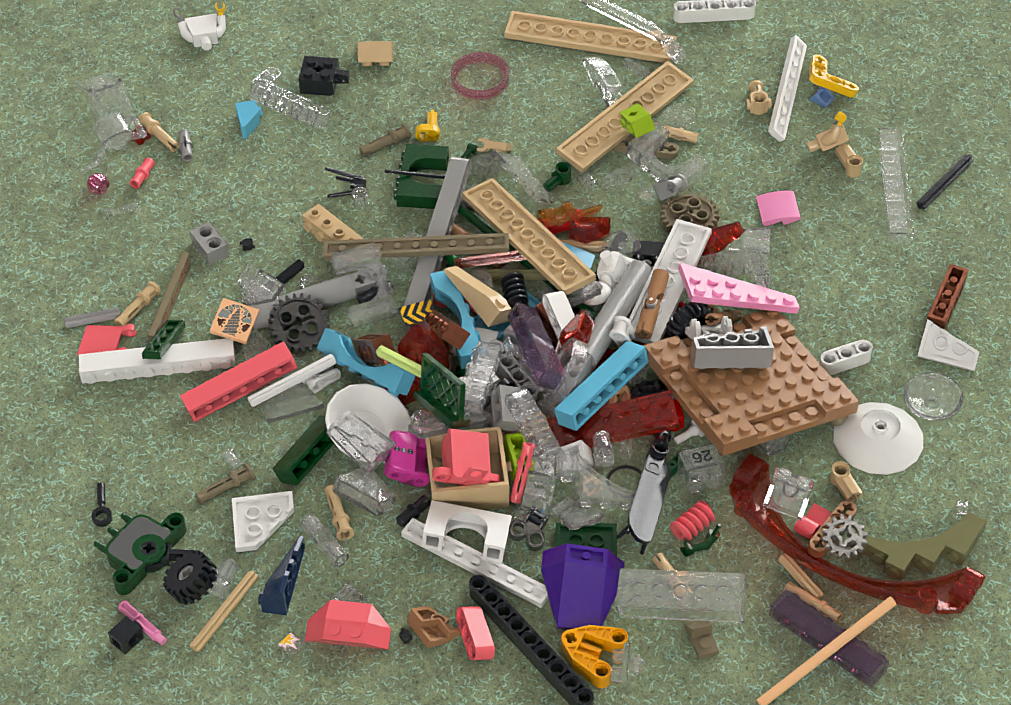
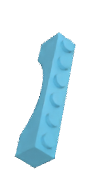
[430,271,486,369]
[317,328,415,396]

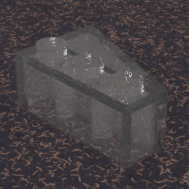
[326,410,396,475]

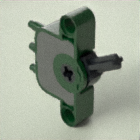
[94,513,197,595]

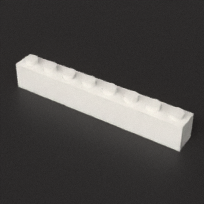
[79,338,236,384]

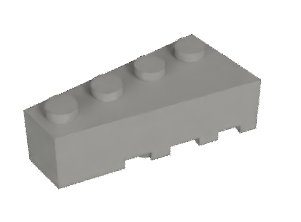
[691,326,774,369]

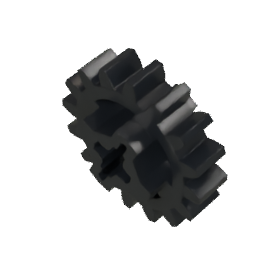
[630,379,673,405]

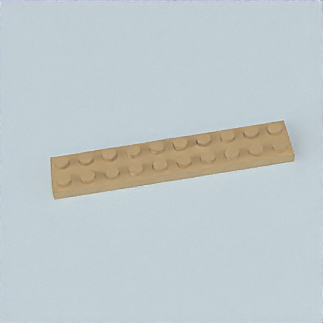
[504,11,677,63]
[555,61,694,173]
[462,178,596,295]

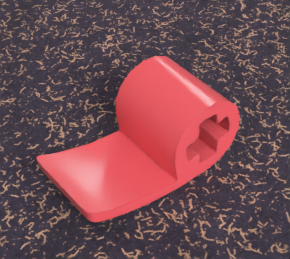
[793,503,831,540]

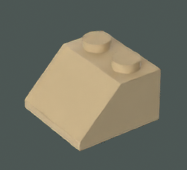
[358,41,394,66]

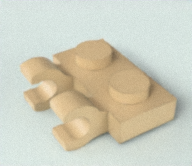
[477,138,513,154]

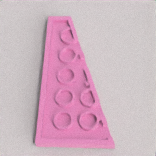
[678,263,800,314]

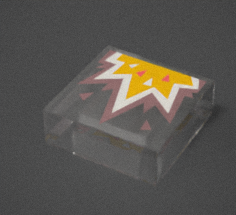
[276,631,307,660]

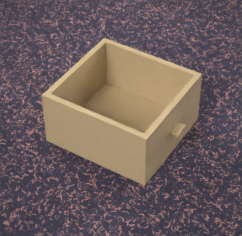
[425,427,512,510]

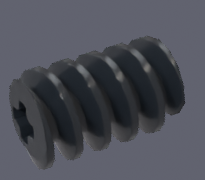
[501,272,529,315]

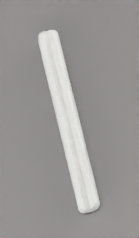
[248,354,336,407]

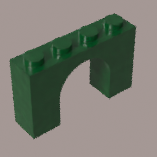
[394,144,449,209]

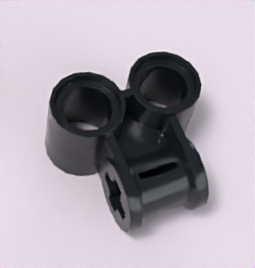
[509,505,551,551]

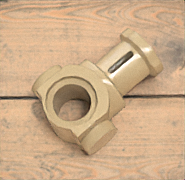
[746,80,772,115]

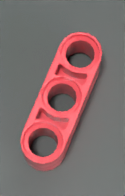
[456,606,495,660]

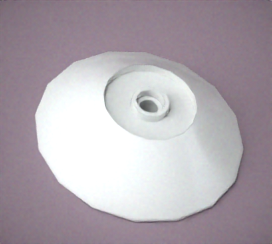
[325,383,413,464]
[833,402,923,475]

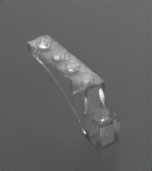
[554,450,635,510]

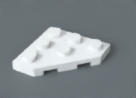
[232,491,294,552]

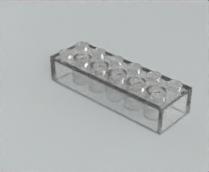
[615,568,748,623]

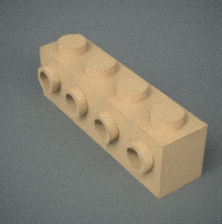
[302,204,364,265]

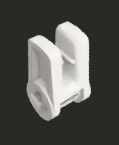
[609,316,636,348]
[302,365,341,393]

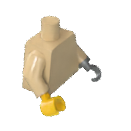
[807,111,849,152]

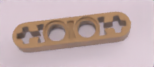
[808,501,857,558]

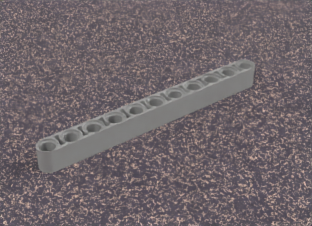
[404,157,471,322]

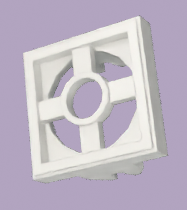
[685,316,732,340]

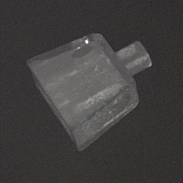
[729,227,771,265]

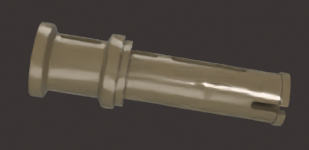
[359,123,412,157]
[195,463,255,504]

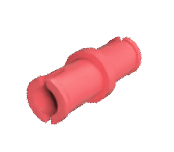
[129,158,155,189]

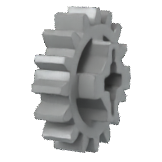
[822,514,868,560]

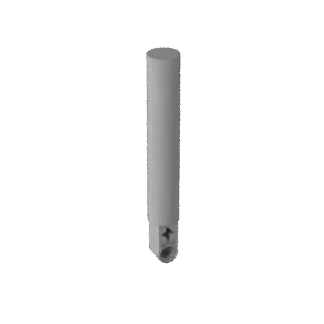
[563,260,652,393]
[214,266,386,339]

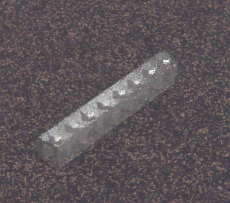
[877,128,915,245]

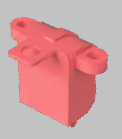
[432,428,501,486]

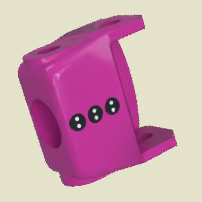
[384,430,430,487]

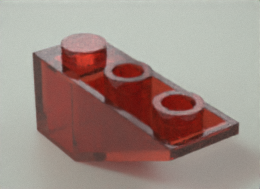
[698,221,744,265]

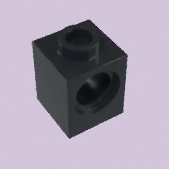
[108,616,144,654]

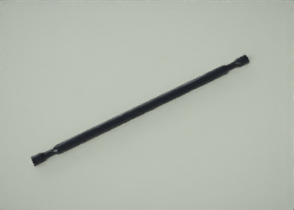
[384,169,468,181]

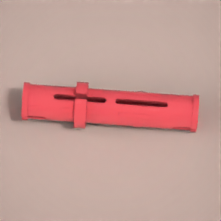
[509,442,536,504]

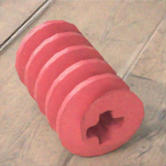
[670,500,715,541]

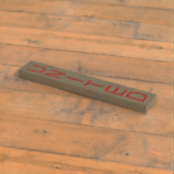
[147,252,191,343]

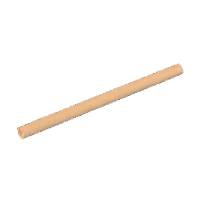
[756,597,897,705]

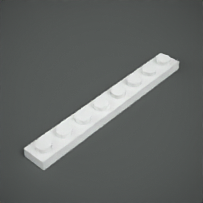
[768,35,807,142]
[401,518,548,608]

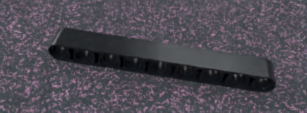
[469,575,594,705]

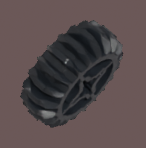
[665,302,713,340]

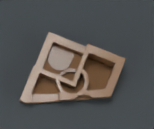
[406,606,461,648]

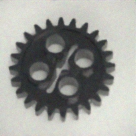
[268,293,330,354]

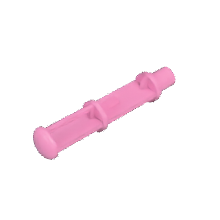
[118,600,167,645]

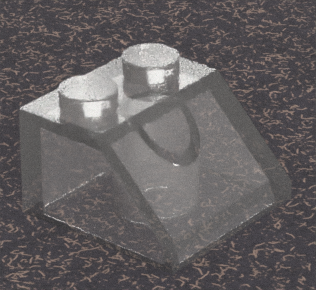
[762,467,814,521]

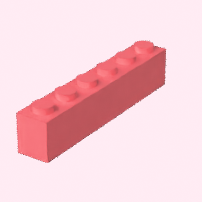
[180,341,298,422]

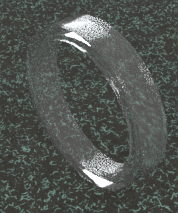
[543,338,587,404]

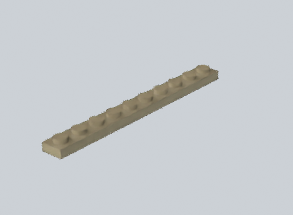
[323,233,510,260]

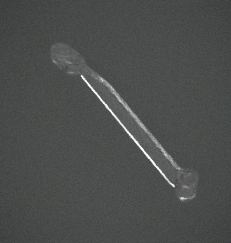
[578,0,686,63]

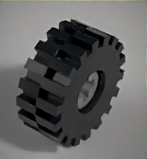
[163,550,218,605]

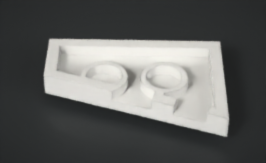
[917,319,979,371]

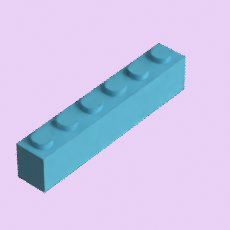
[554,341,649,431]

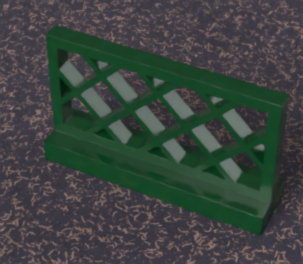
[414,353,470,429]

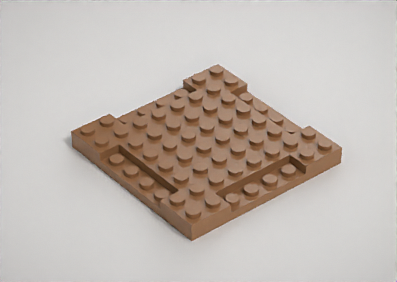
[644,310,859,456]

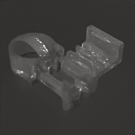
[503,336,540,377]

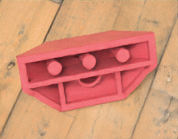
[305,600,391,650]

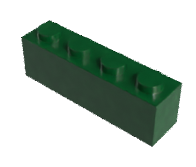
[272,415,334,485]

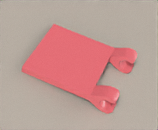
[77,324,137,356]

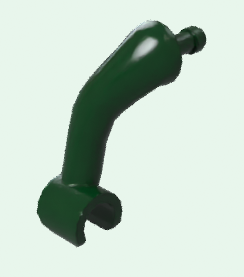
[461,143,479,159]
[680,524,721,557]

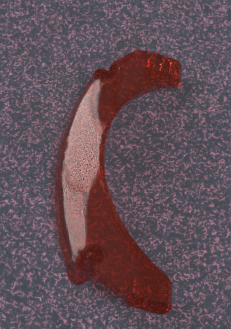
[729,453,986,614]

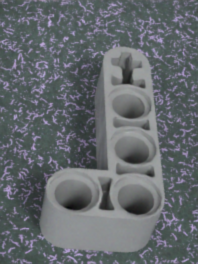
[484,340,539,411]

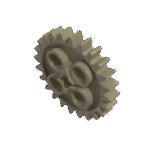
[660,191,719,233]

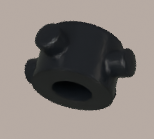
[240,238,255,251]
[398,628,412,644]

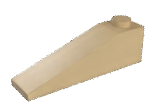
[443,266,513,327]

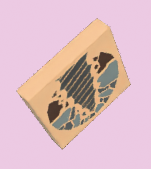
[210,298,259,344]

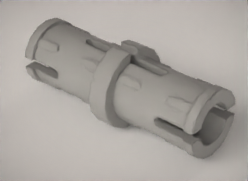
[178,129,193,162]

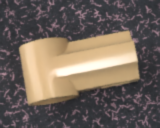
[835,143,863,178]
[830,461,863,502]

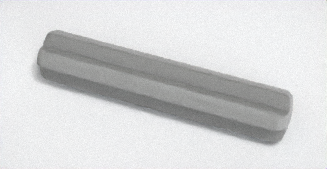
[64,307,120,328]

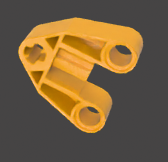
[561,625,628,688]

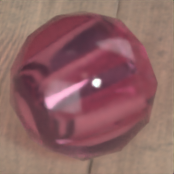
[87,173,110,195]

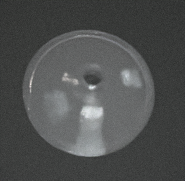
[903,372,963,421]

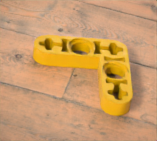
[809,55,859,98]

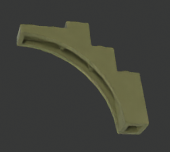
[851,512,986,581]

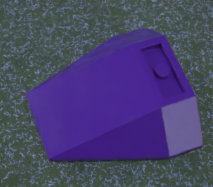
[541,543,625,630]

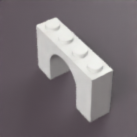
[421,500,512,563]

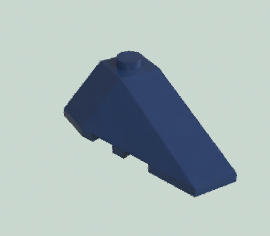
[258,536,305,616]

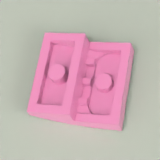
[756,191,801,226]

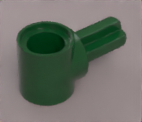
[543,162,571,192]

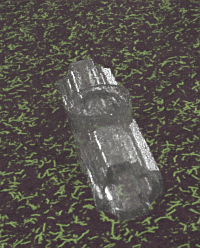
[300,514,349,567]

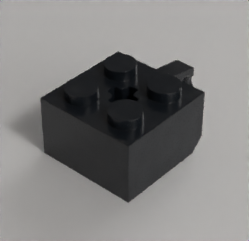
[298,56,350,96]

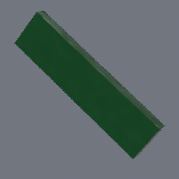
[142,320,185,359]

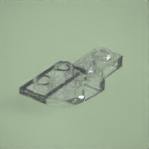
[582,56,622,108]

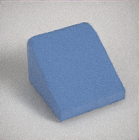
[809,87,835,108]

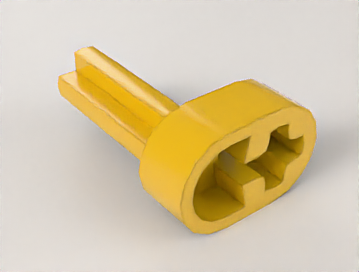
[415,109,440,142]

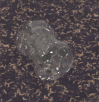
[352,187,369,210]

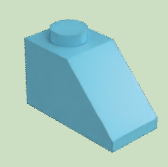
[235,100,263,139]

